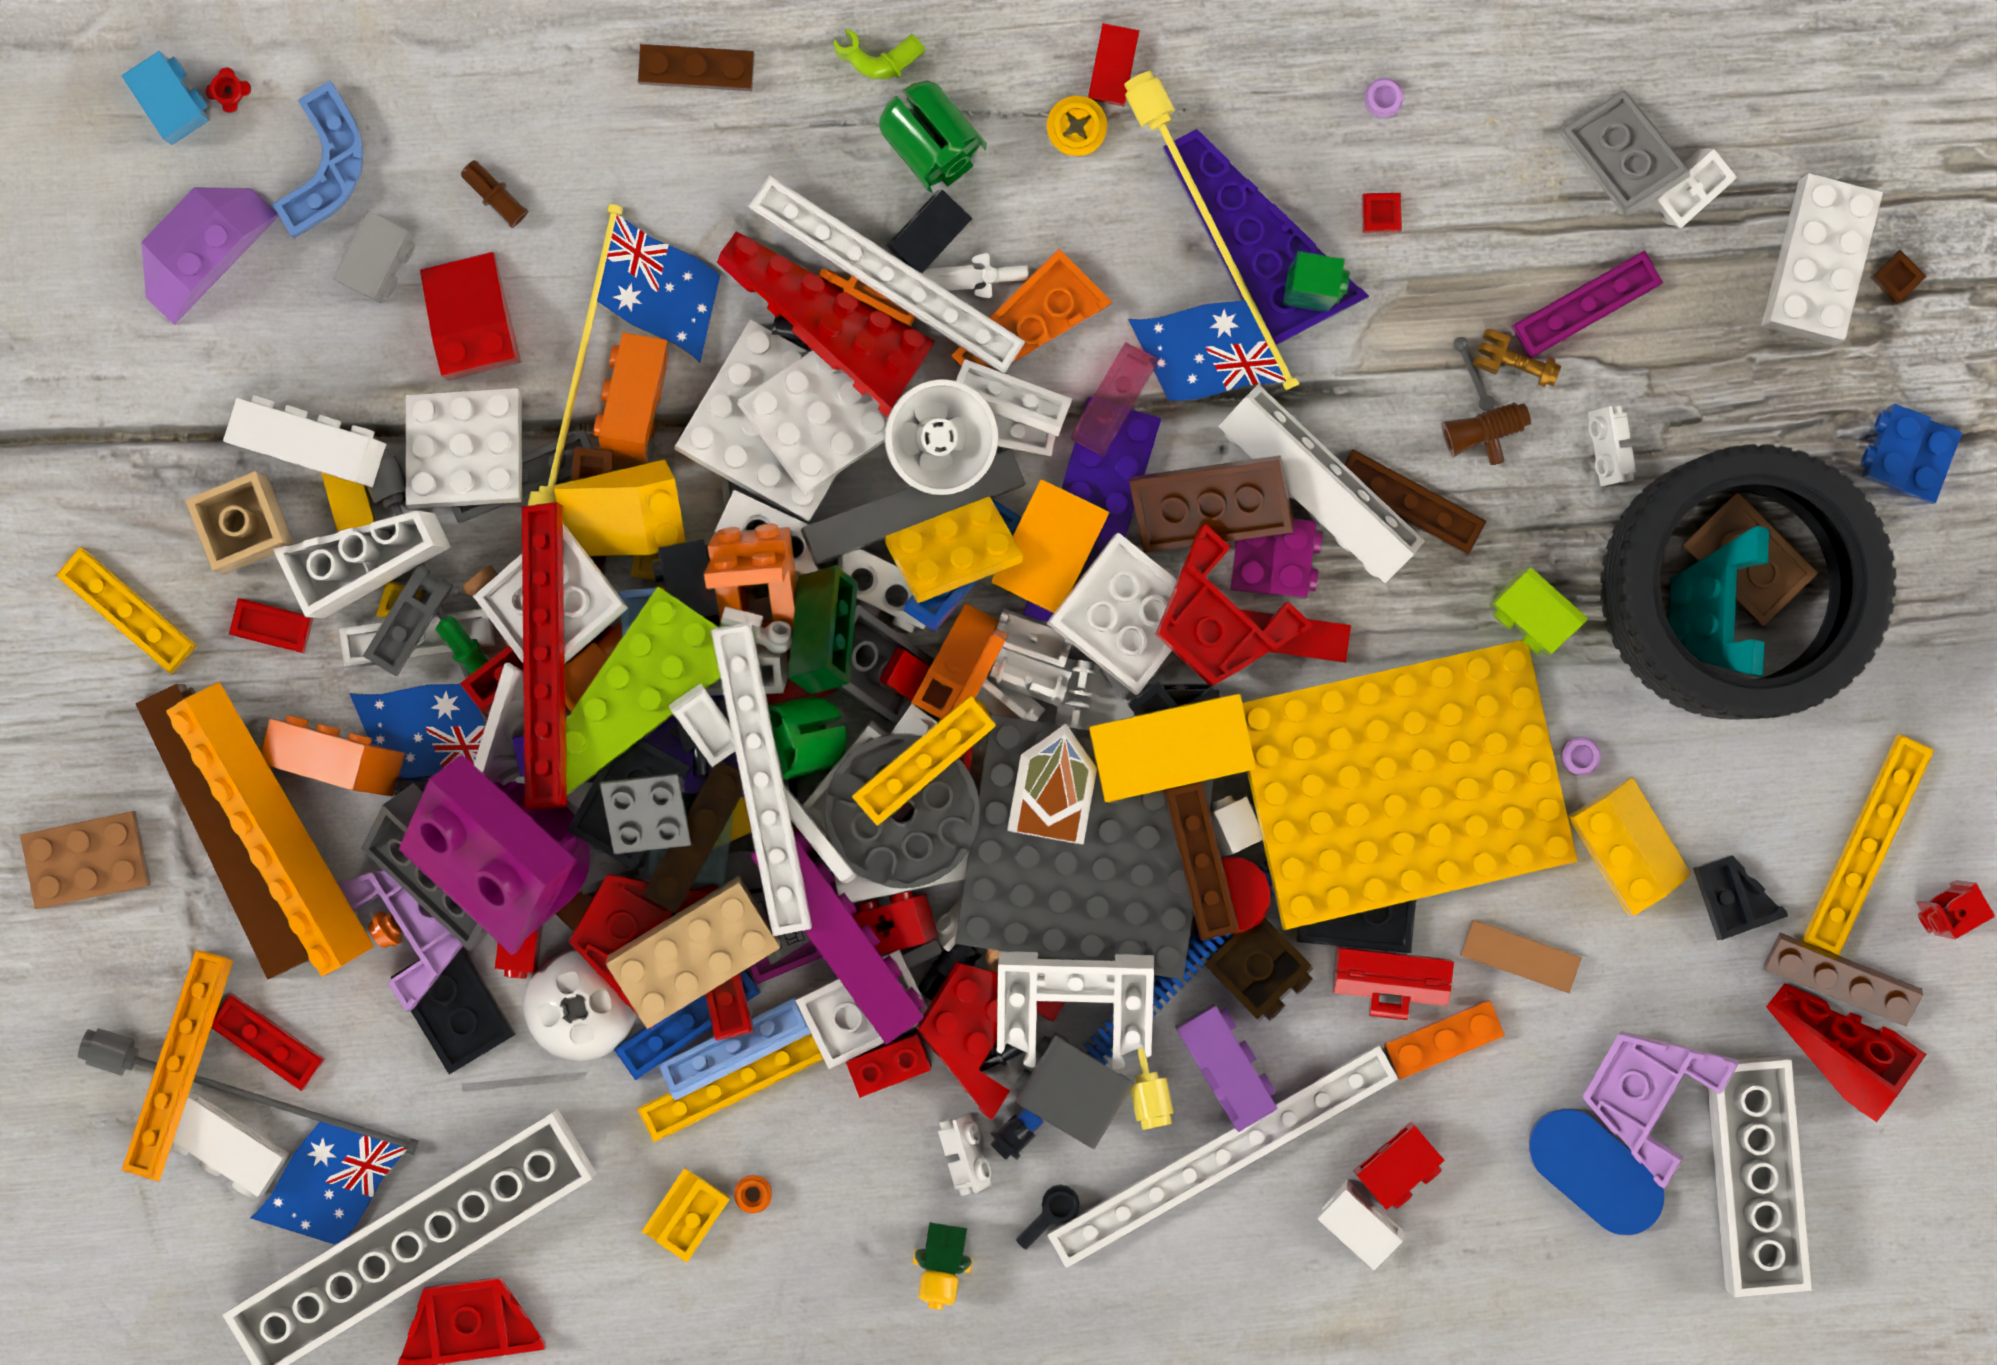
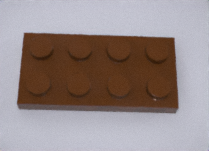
[1129,455,1295,553]

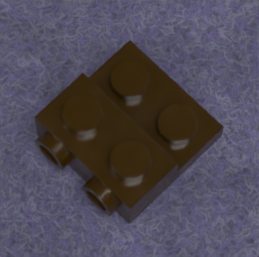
[1204,918,1314,1022]

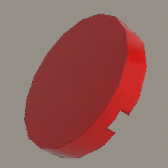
[1222,857,1272,934]

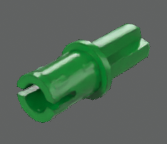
[436,616,489,675]

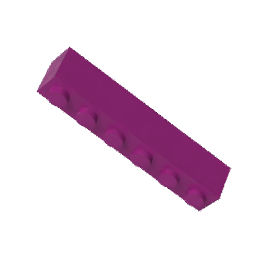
[750,830,925,1045]

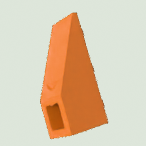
[911,603,999,719]

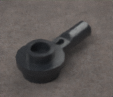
[1016,1184,1080,1250]

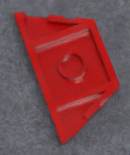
[397,1277,546,1365]

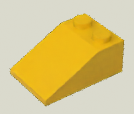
[553,459,686,556]

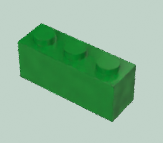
[1283,252,1350,312]

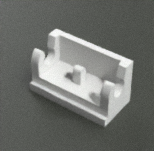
[1648,149,1737,229]
[997,609,1072,668]
[1317,1179,1404,1271]

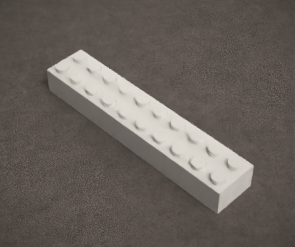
[222,1109,597,1365]

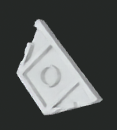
[474,663,524,786]

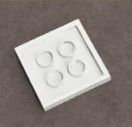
[737,350,889,496]
[406,388,522,509]
[473,524,628,663]
[1047,532,1177,695]

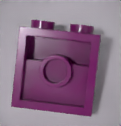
[1230,519,1323,599]

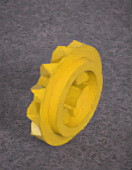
[1047,96,1107,157]

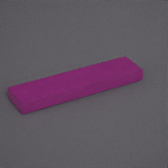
[1511,250,1663,359]

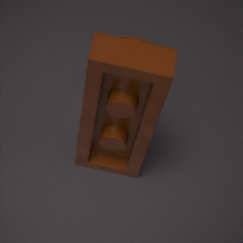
[638,44,755,91]

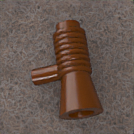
[1441,402,1531,465]

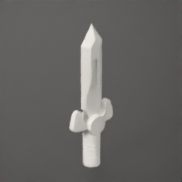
[922,253,1029,299]

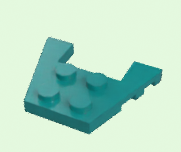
[1669,526,1769,677]

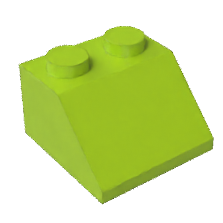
[1489,567,1588,655]

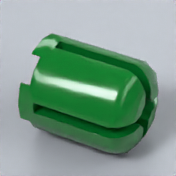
[879,80,987,193]
[768,696,848,780]

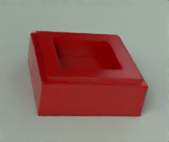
[1362,192,1402,233]
[879,648,930,700]

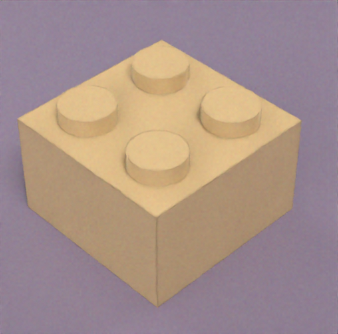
[185,471,294,574]

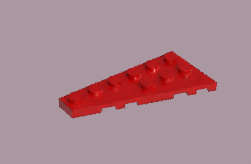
[717,231,935,418]

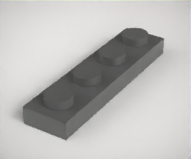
[451,429,593,524]

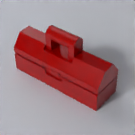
[1332,946,1454,1020]

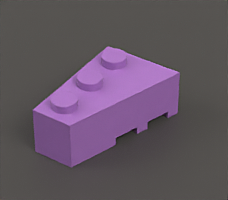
[1175,1003,1278,1132]

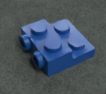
[1860,404,1962,504]

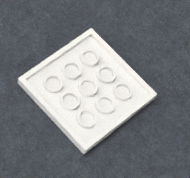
[675,319,837,524]

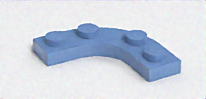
[272,81,364,239]

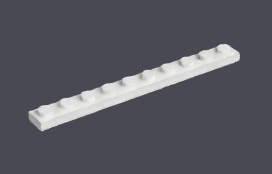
[1047,1045,1398,1268]

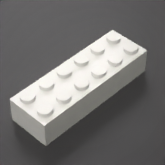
[1708,1056,1812,1297]

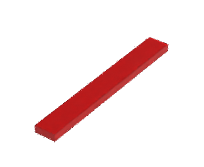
[521,502,567,811]

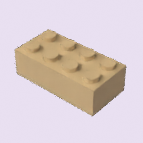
[606,875,780,1029]

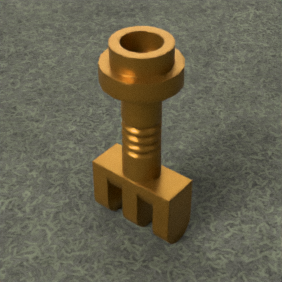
[1473,329,1562,388]

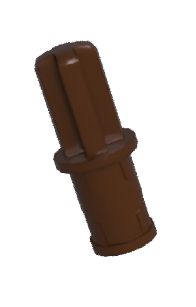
[461,160,529,228]

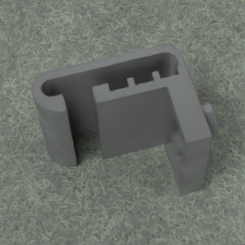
[1013,1032,1134,1149]

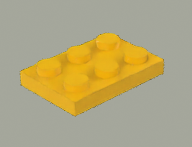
[885,496,1023,603]

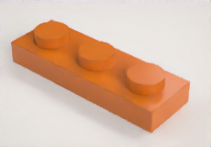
[1383,1000,1505,1080]

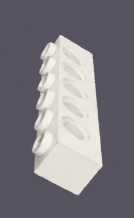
[714,490,925,633]

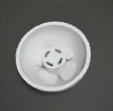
[885,380,998,495]
[524,949,636,1062]

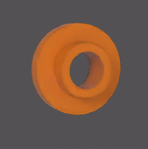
[368,911,403,948]
[734,1175,772,1214]

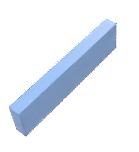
[659,997,811,1100]

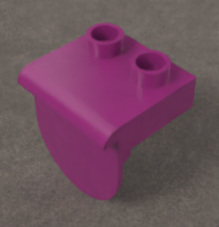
[399,754,590,955]

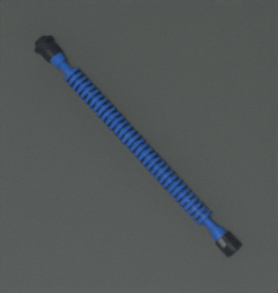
[990,859,1275,1160]

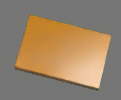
[991,479,1110,613]

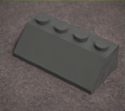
[361,783,488,951]

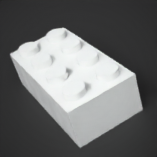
[1761,173,1883,345]

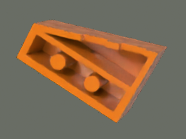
[593,332,669,469]

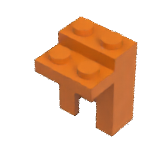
[704,524,797,630]

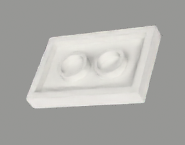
[795,950,928,1069]

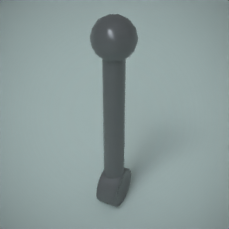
[1453,337,1495,411]

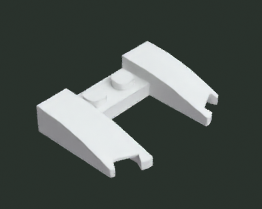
[997,951,1154,1069]

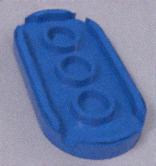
[1529,1109,1664,1236]

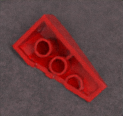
[1766,983,1927,1123]

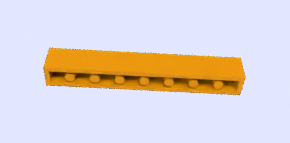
[166,682,374,977]

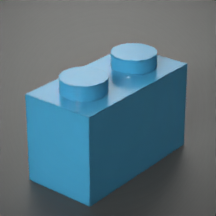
[121,51,210,145]

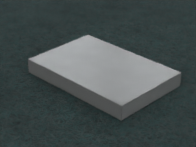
[1561,90,1690,217]

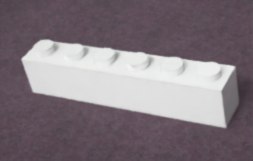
[1218,384,1425,583]

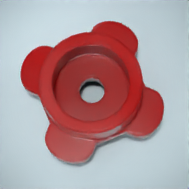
[205,67,251,113]

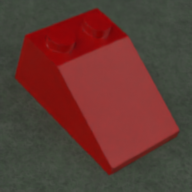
[420,252,521,381]

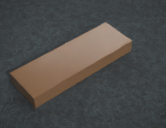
[1460,919,1582,993]

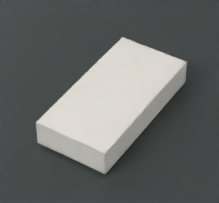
[669,683,735,767]

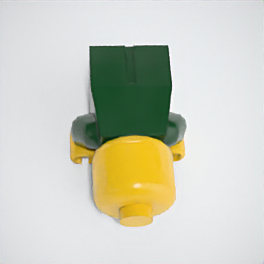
[912,1222,973,1310]

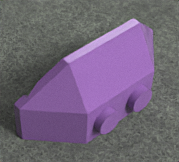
[141,187,279,325]

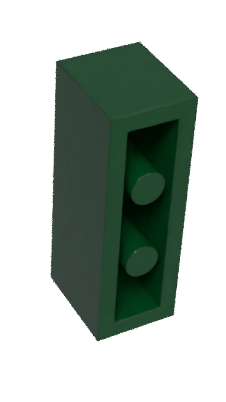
[788,565,858,694]

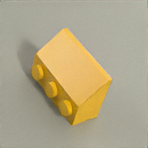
[1568,777,1692,916]

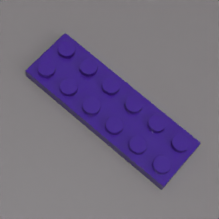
[1023,397,1162,622]

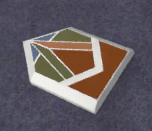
[1007,724,1097,845]

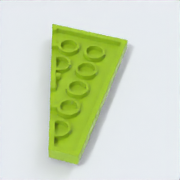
[565,587,721,797]

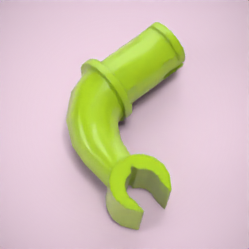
[833,29,925,79]

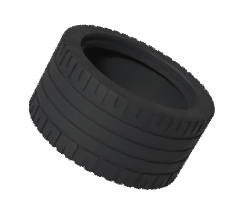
[1600,444,1897,720]

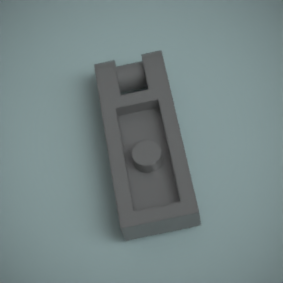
[363,565,453,676]

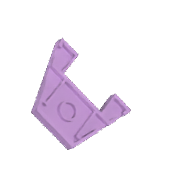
[337,870,463,1011]
[1582,1031,1740,1189]

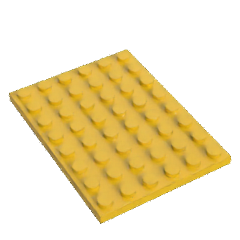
[1242,640,1578,930]

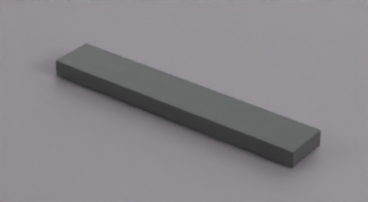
[801,449,1026,565]

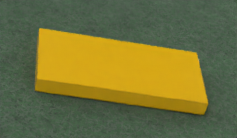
[1088,693,1256,803]

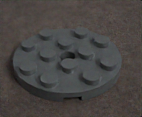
[825,733,980,889]

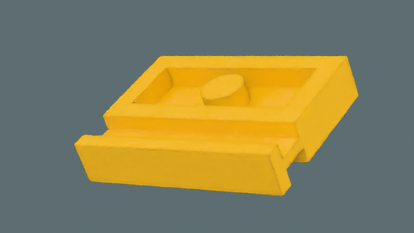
[641,1167,731,1263]

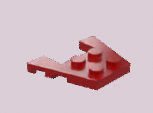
[1155,524,1313,686]
[569,873,711,1029]
[916,962,1066,1120]

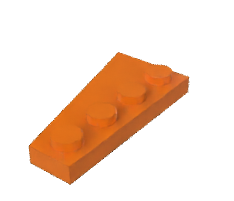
[951,249,1113,371]

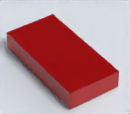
[1088,23,1140,107]
[228,598,314,653]

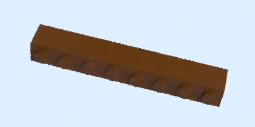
[135,684,310,980]

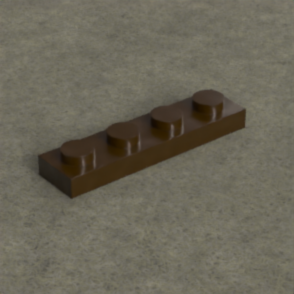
[642,761,744,913]

